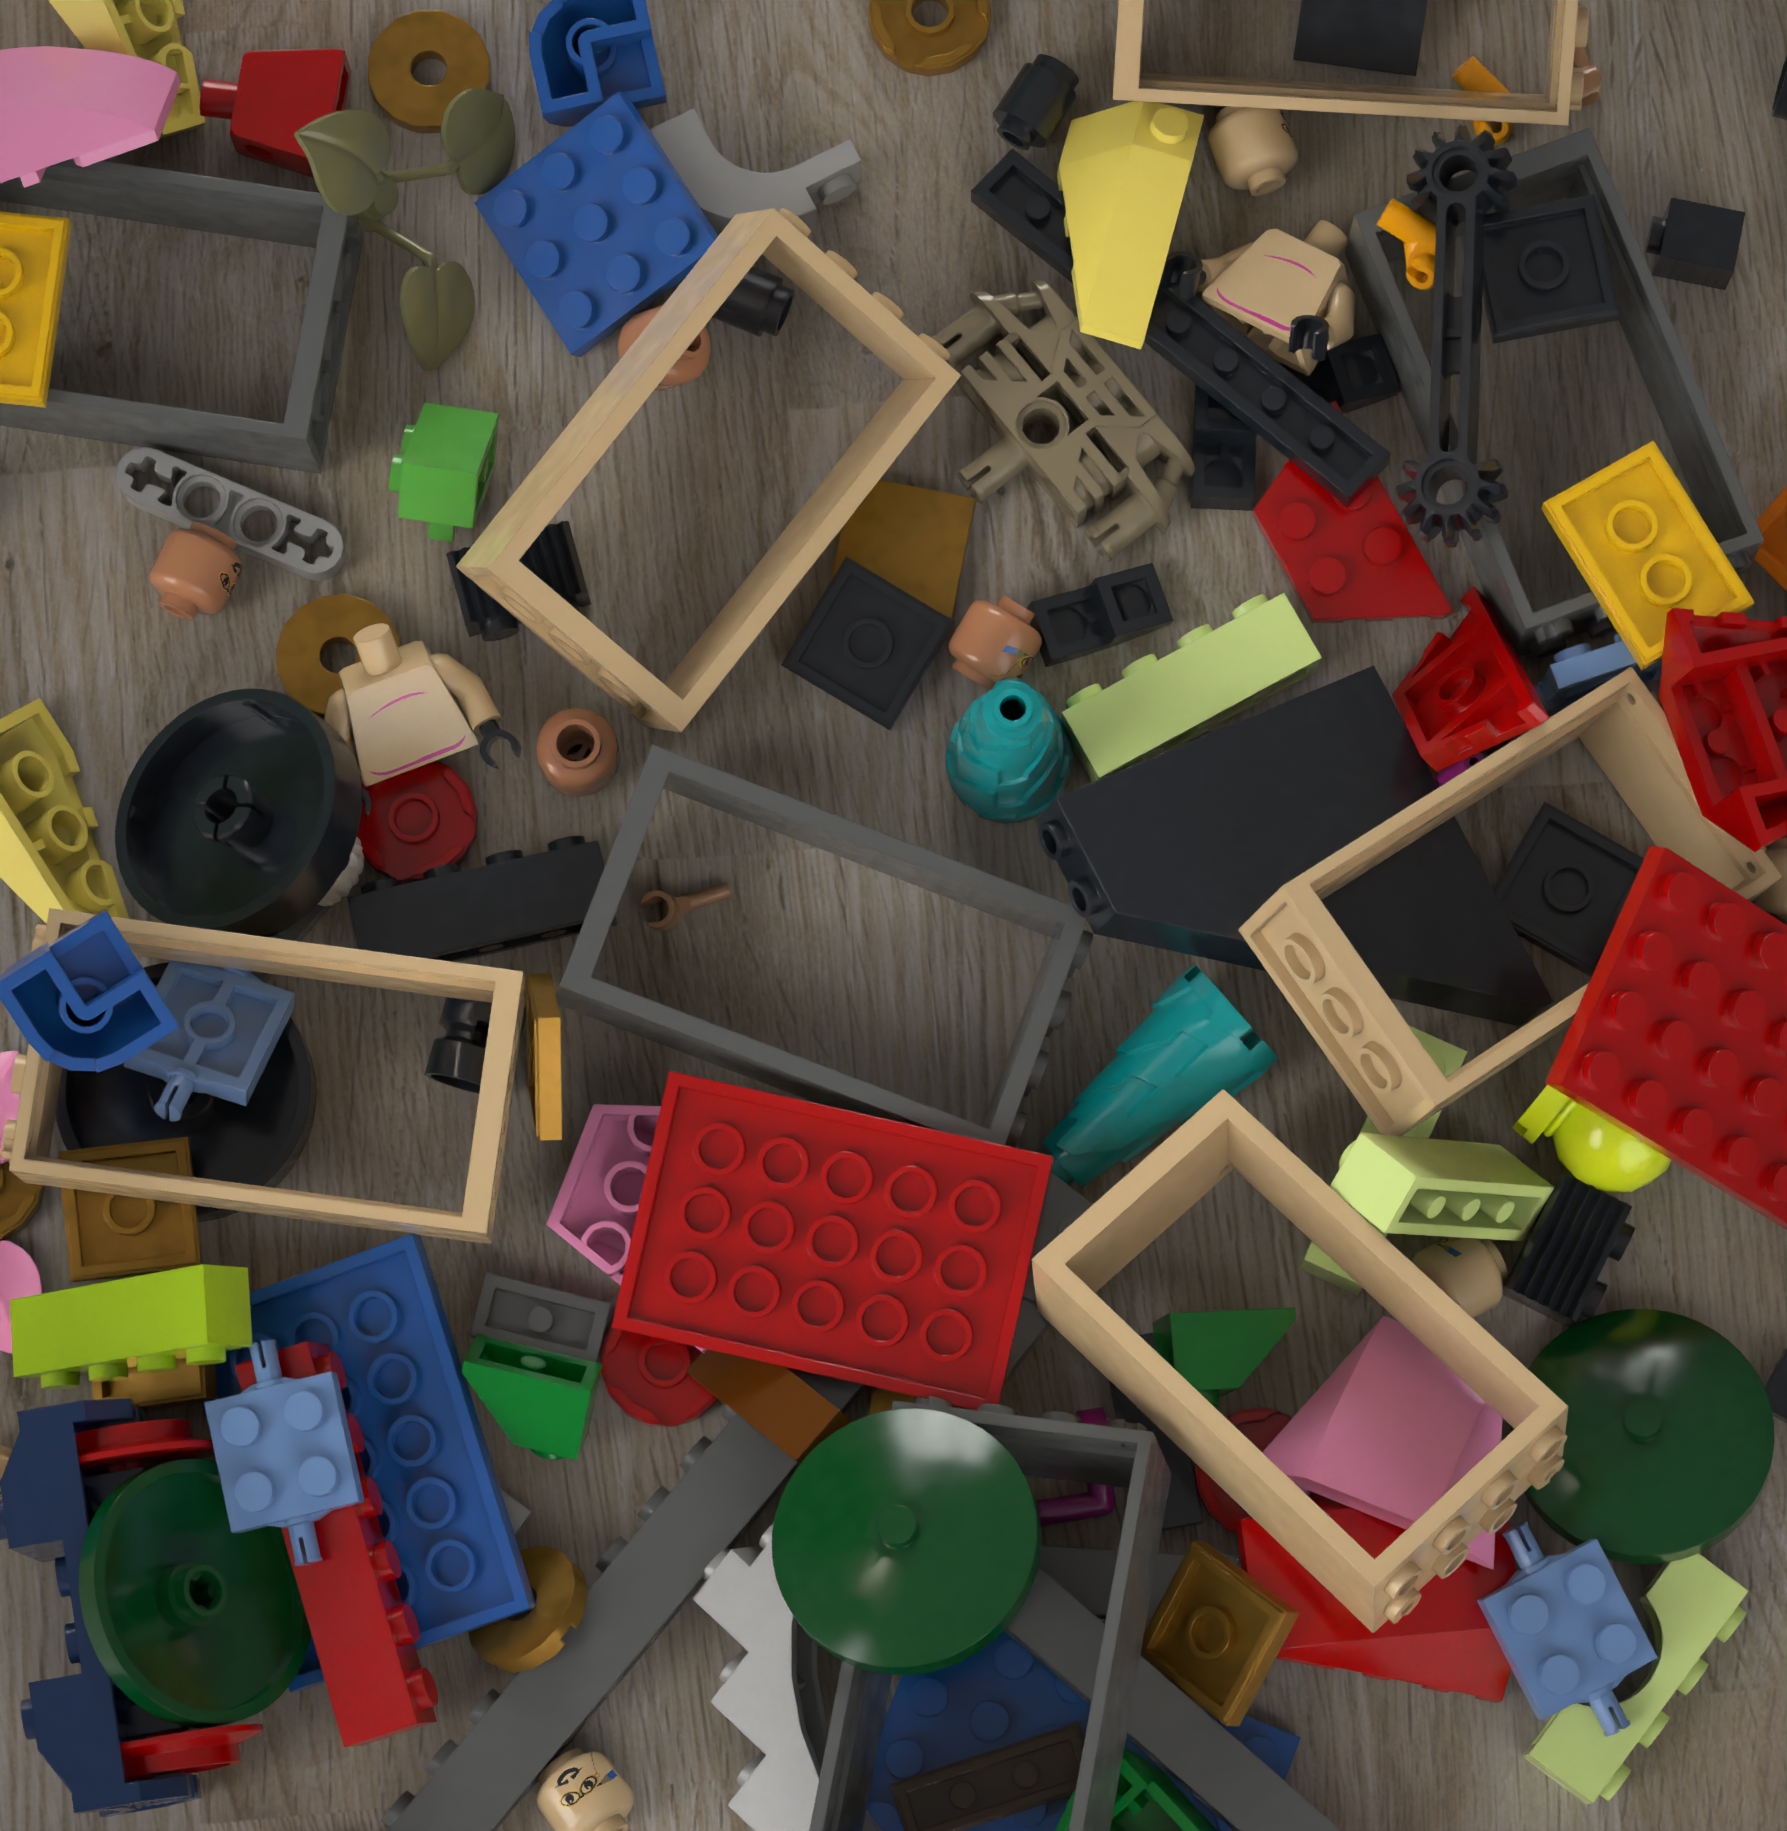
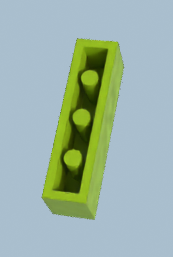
[10,1264,252,1390]

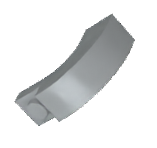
[650,108,862,234]

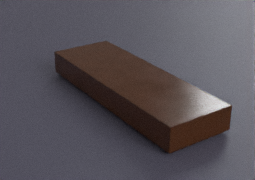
[686,1349,851,1465]

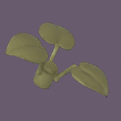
[294,88,515,371]

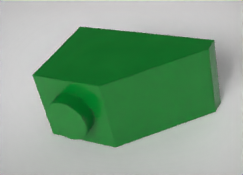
[1152,1307,1296,1407]
[461,1333,603,1461]

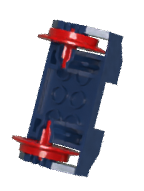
[0,1398,264,1817]

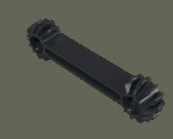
[1396,124,1517,548]

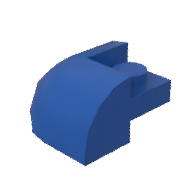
[529,0,667,127]
[0,909,180,1073]

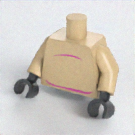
[1160,220,1355,376]
[324,623,521,819]

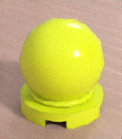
[1512,1085,1672,1192]

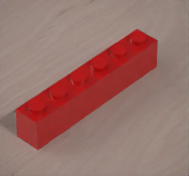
[235,1341,438,1747]

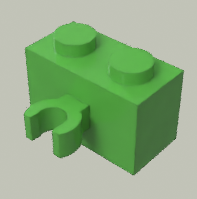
[389,402,499,542]

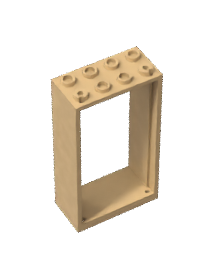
[1113,0,1589,126]
[456,208,961,732]
[1238,666,1782,1136]
[1,908,527,1244]
[1031,1089,1568,1633]

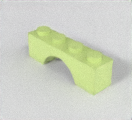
[1522,1553,1749,1805]

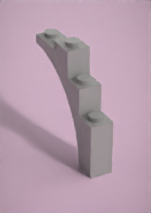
[693,1523,883,1831]

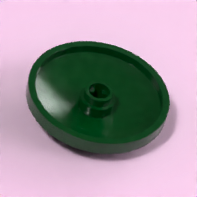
[1511,1309,1775,1564]
[772,1408,1042,1675]
[79,1459,311,1728]

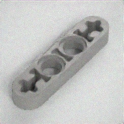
[115,447,347,581]

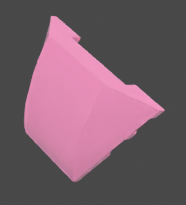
[0,46,181,188]
[546,1104,707,1354]
[1262,1316,1503,1570]

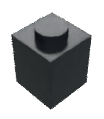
[1645,197,1745,290]

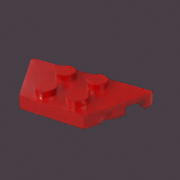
[1252,400,1453,624]
[1392,586,1549,772]

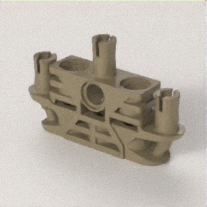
[931,279,1195,562]

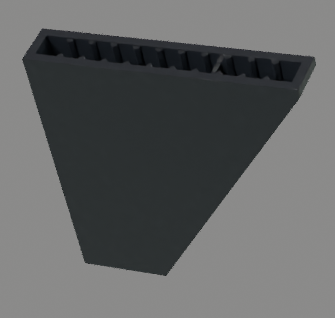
[1035,665,1554,1026]

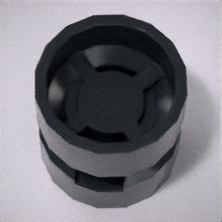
[424,997,527,1094]

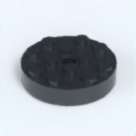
[115,689,362,937]
[55,962,317,1222]

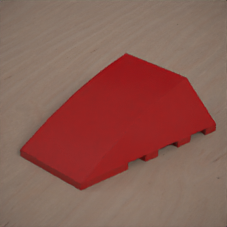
[1659,608,1787,852]
[1235,1494,1516,1703]

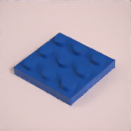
[474,92,718,357]

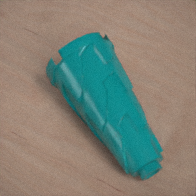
[946,678,1073,823]
[1043,963,1280,1187]

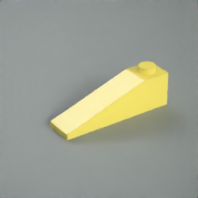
[48,0,205,138]
[1057,101,1204,350]
[0,698,130,924]

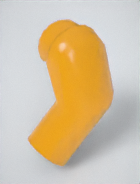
[1451,55,1514,146]
[1376,198,1436,290]

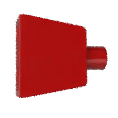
[200,49,351,178]

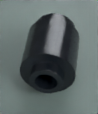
[993,54,1079,151]
[712,266,795,337]

